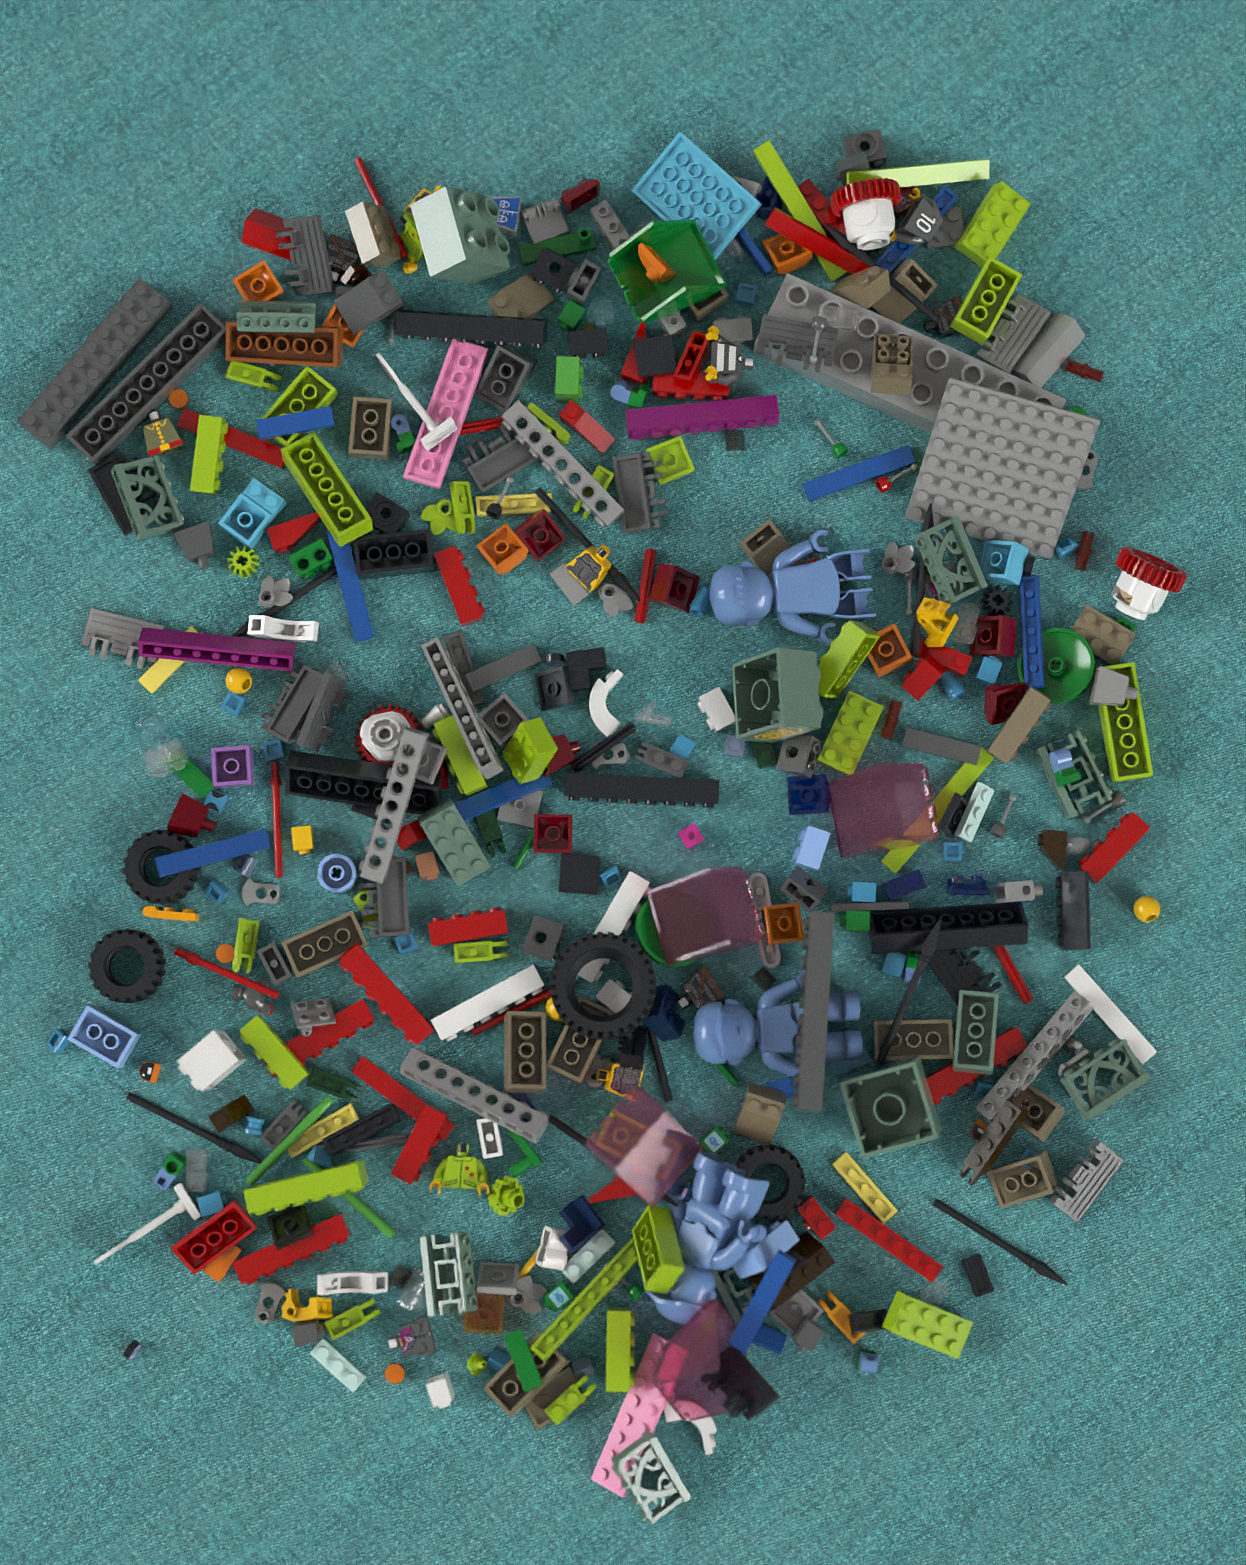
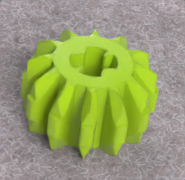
[227,546,260,578]

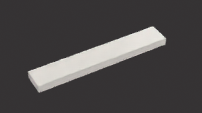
[1064,964,1157,1065]

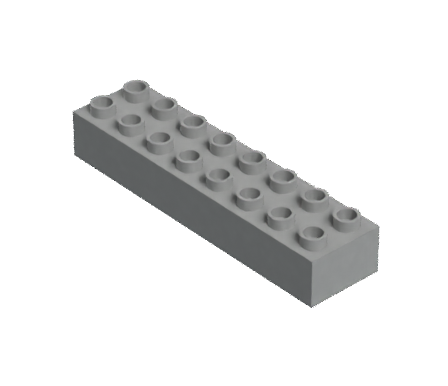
[753,273,1066,434]

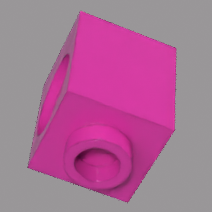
[678,823,704,850]

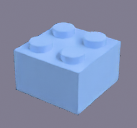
[792,826,830,872]

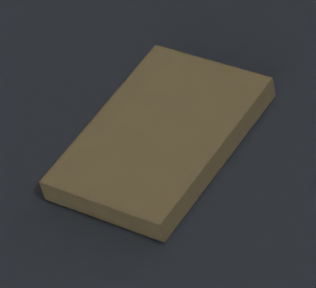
[525,1366,589,1430]

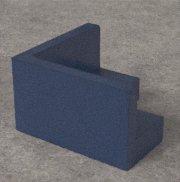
[643,984,685,1041]
[558,1195,606,1254]

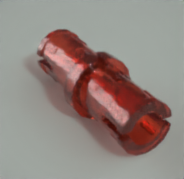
[1064,359,1104,383]
[1074,531,1095,571]
[880,700,903,740]

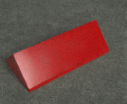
[241,208,325,261]
[170,1200,257,1275]

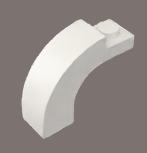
[248,615,319,642]
[589,669,623,738]
[317,1271,388,1295]
[664,1397,717,1455]

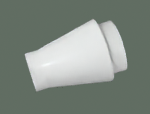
[421,703,451,729]

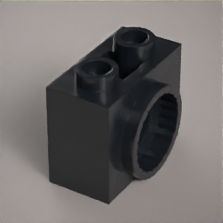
[531,246,578,293]
[365,492,410,535]

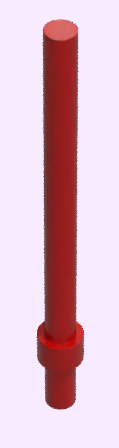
[354,157,408,259]
[270,763,283,878]
[175,948,280,999]
[471,980,577,1036]

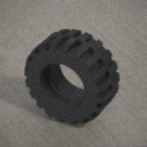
[123,830,201,904]
[88,929,166,1003]
[734,1144,806,1221]

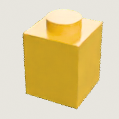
[291,826,315,855]

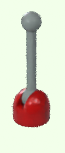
[875,463,918,493]

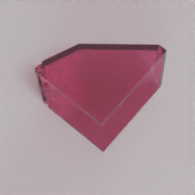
[826,763,941,858]
[647,866,764,966]
[585,1085,703,1208]
[652,1299,747,1421]

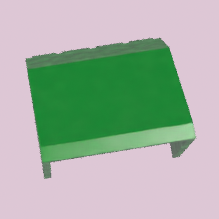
[607,219,728,324]

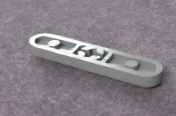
[748,873,781,968]

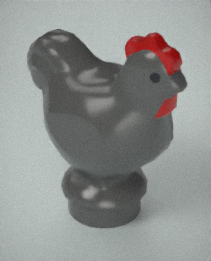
[231,978,274,1016]

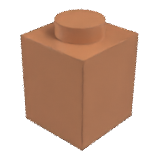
[415,851,441,882]

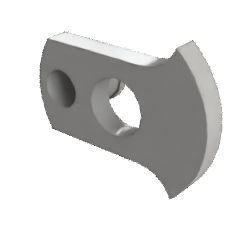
[1076,450,1099,490]
[591,741,630,770]
[242,878,281,906]
[1058,1045,1092,1078]
[254,1282,286,1323]

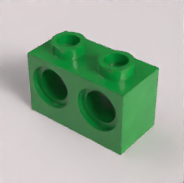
[288,538,334,580]
[839,911,870,932]

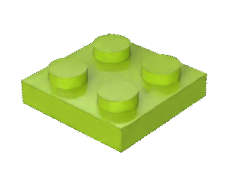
[646,436,695,485]

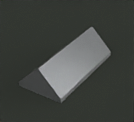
[1012,312,1086,388]

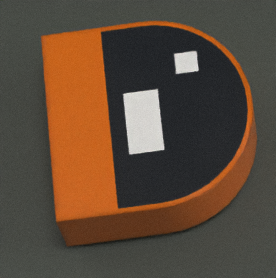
[139,1062,162,1083]
[970,1118,988,1141]

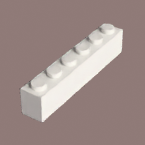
[578,871,651,983]
[431,965,545,1042]

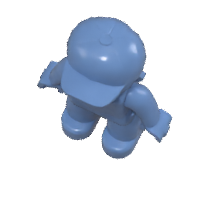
[710,529,876,646]
[693,970,863,1077]
[646,1152,769,1326]

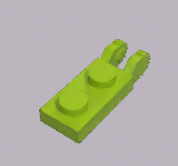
[225,361,282,392]
[527,403,570,445]
[572,465,615,519]
[449,481,475,534]
[232,918,260,974]
[453,941,509,963]
[324,1298,381,1341]
[544,1374,597,1425]

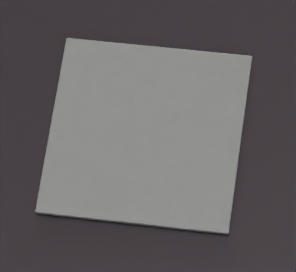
[905,377,1100,559]

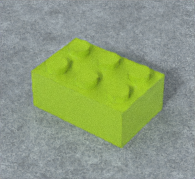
[503,717,558,784]

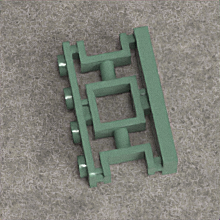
[237,300,316,333]
[1035,730,1113,820]
[420,1231,477,1316]
[709,1267,754,1326]

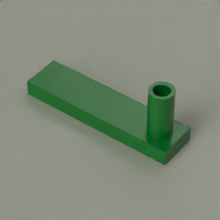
[518,228,596,265]
[491,1101,543,1178]

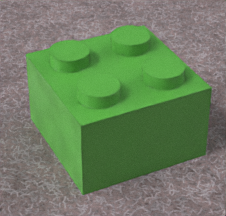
[555,356,584,404]

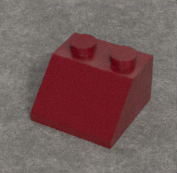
[649,564,700,613]
[969,615,1016,658]

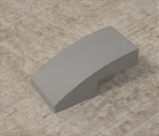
[549,563,589,606]

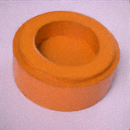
[169,389,189,409]
[216,944,235,963]
[385,1363,405,1384]

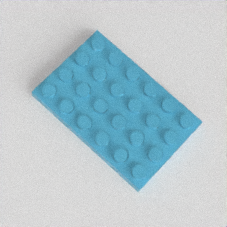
[631,132,762,260]

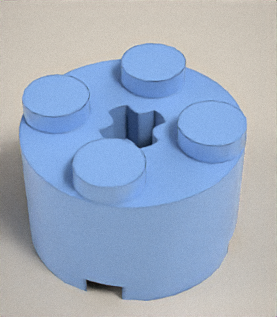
[317,854,358,893]

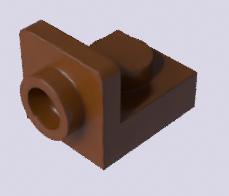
[340,264,372,285]

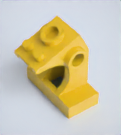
[916,597,959,647]
[282,1289,333,1322]

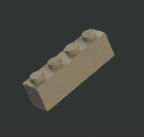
[988,685,1052,763]

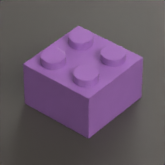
[211,745,255,788]

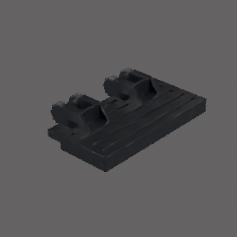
[88,452,159,536]
[927,948,1002,1007]
[700,1345,780,1421]

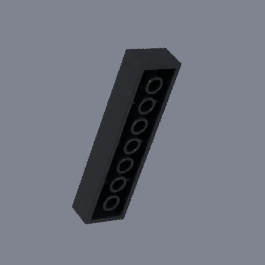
[285,750,443,815]
[868,902,1029,954]

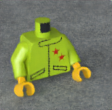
[400,212,424,274]
[429,1144,490,1197]

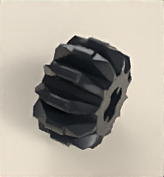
[980,585,1014,616]

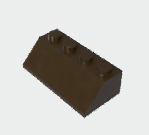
[746,1231,836,1310]

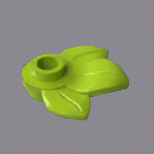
[421,499,456,535]

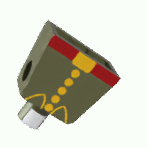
[143,411,186,458]

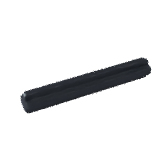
[571,722,637,772]

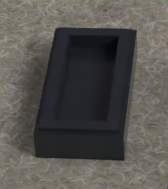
[962,1253,994,1298]
[848,1309,887,1334]

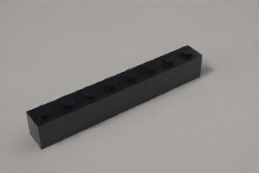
[396,310,548,347]
[564,773,720,808]

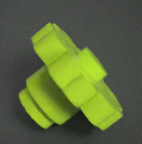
[488,1175,525,1216]

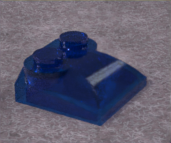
[787,774,830,815]
[946,875,990,896]

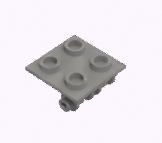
[520,198,569,244]
[291,999,336,1036]

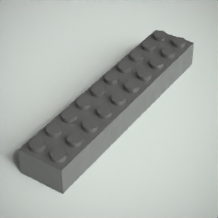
[17,278,173,450]
[66,303,226,465]
[792,911,834,1113]

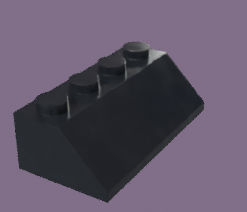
[354,529,435,580]
[1055,871,1091,950]

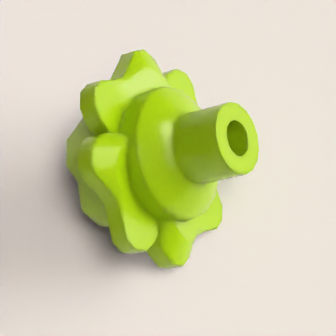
[467,1352,487,1376]

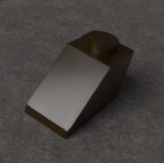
[1037,830,1067,871]
[208,1094,255,1133]

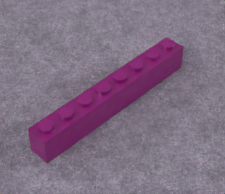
[626,395,779,440]
[138,627,296,671]

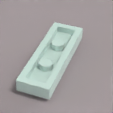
[955,782,994,843]
[562,1229,615,1284]
[310,1337,367,1392]

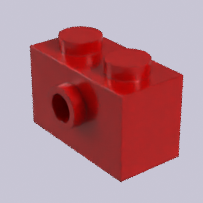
[901,654,947,701]
[796,1195,837,1240]

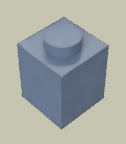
[723,735,745,759]

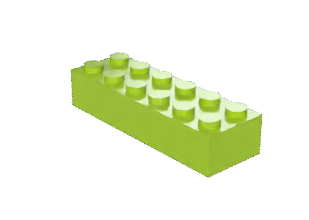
[281,432,373,547]
[1093,662,1153,783]
[243,1159,369,1216]

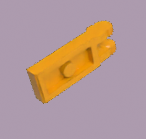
[143,906,199,922]
[817,1290,865,1344]

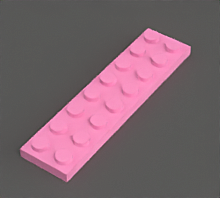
[403,339,489,489]
[591,1333,688,1497]

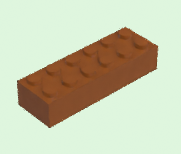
[226,320,343,367]

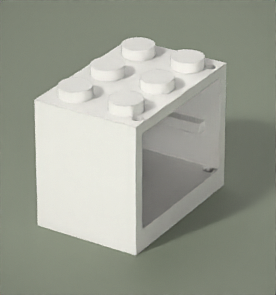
[177,1029,247,1091]

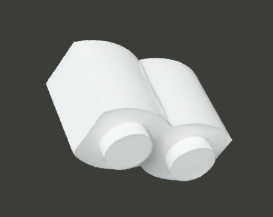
[536,1226,568,1271]

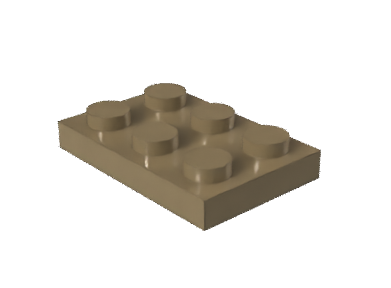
[1070,604,1136,665]

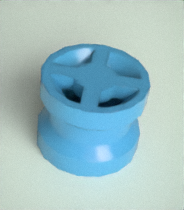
[243,1116,265,1135]

